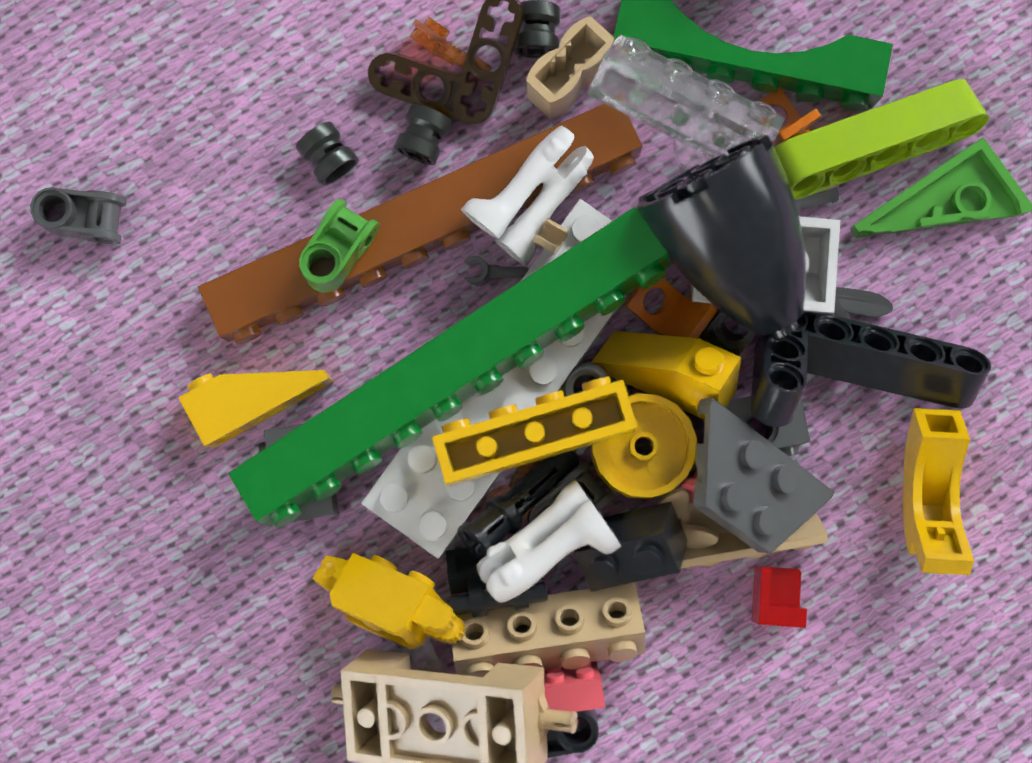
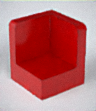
[751,566,807,628]

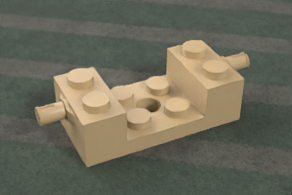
[331,649,578,763]

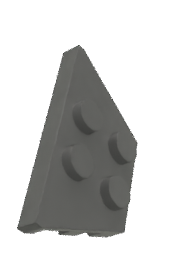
[693,398,834,553]

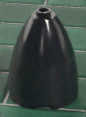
[637,135,806,339]

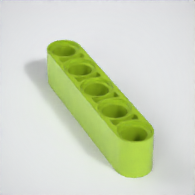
[774,79,990,199]

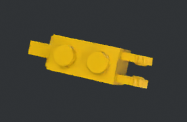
[312,553,466,650]

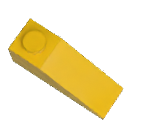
[592,331,741,420]
[178,370,334,449]

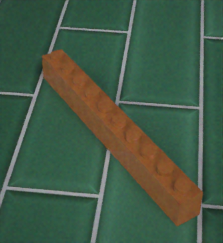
[198,97,643,345]

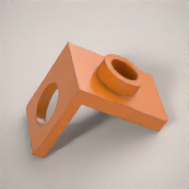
[743,88,822,147]
[625,278,717,338]

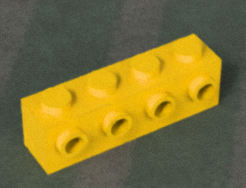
[432,377,638,487]

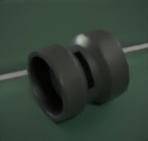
[514,0,561,58]
[394,104,452,166]
[295,121,359,186]

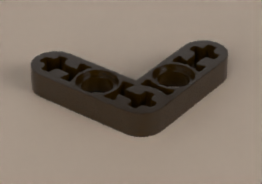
[368,0,524,124]

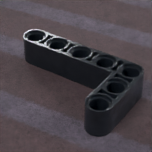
[751,312,991,427]

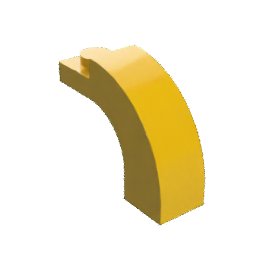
[903,408,974,575]

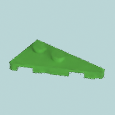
[850,137,1032,238]

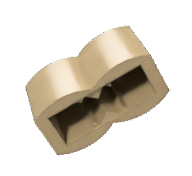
[526,16,614,119]

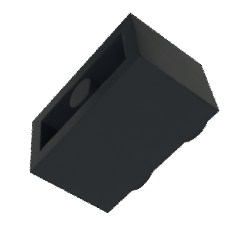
[574,501,688,592]

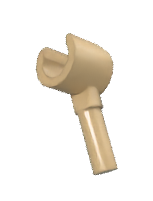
[532,217,569,255]

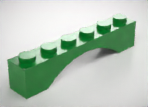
[612,0,893,112]

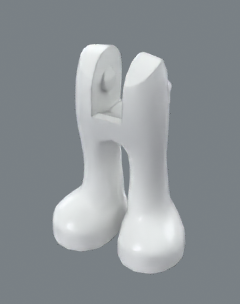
[461,126,594,266]
[477,480,622,603]

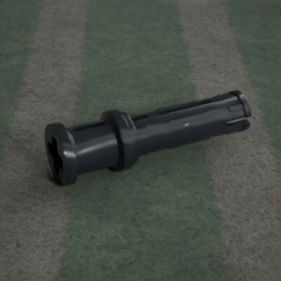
[457,450,579,559]

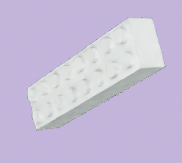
[361,199,629,559]

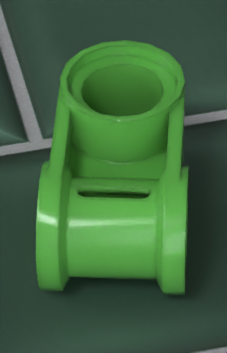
[299,198,380,292]

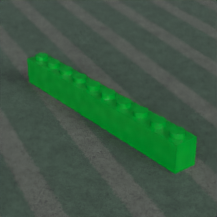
[228,206,670,527]

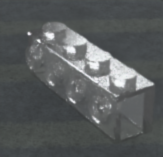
[587,34,785,158]

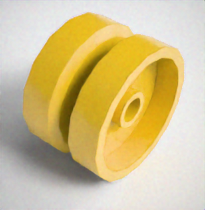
[590,393,697,500]

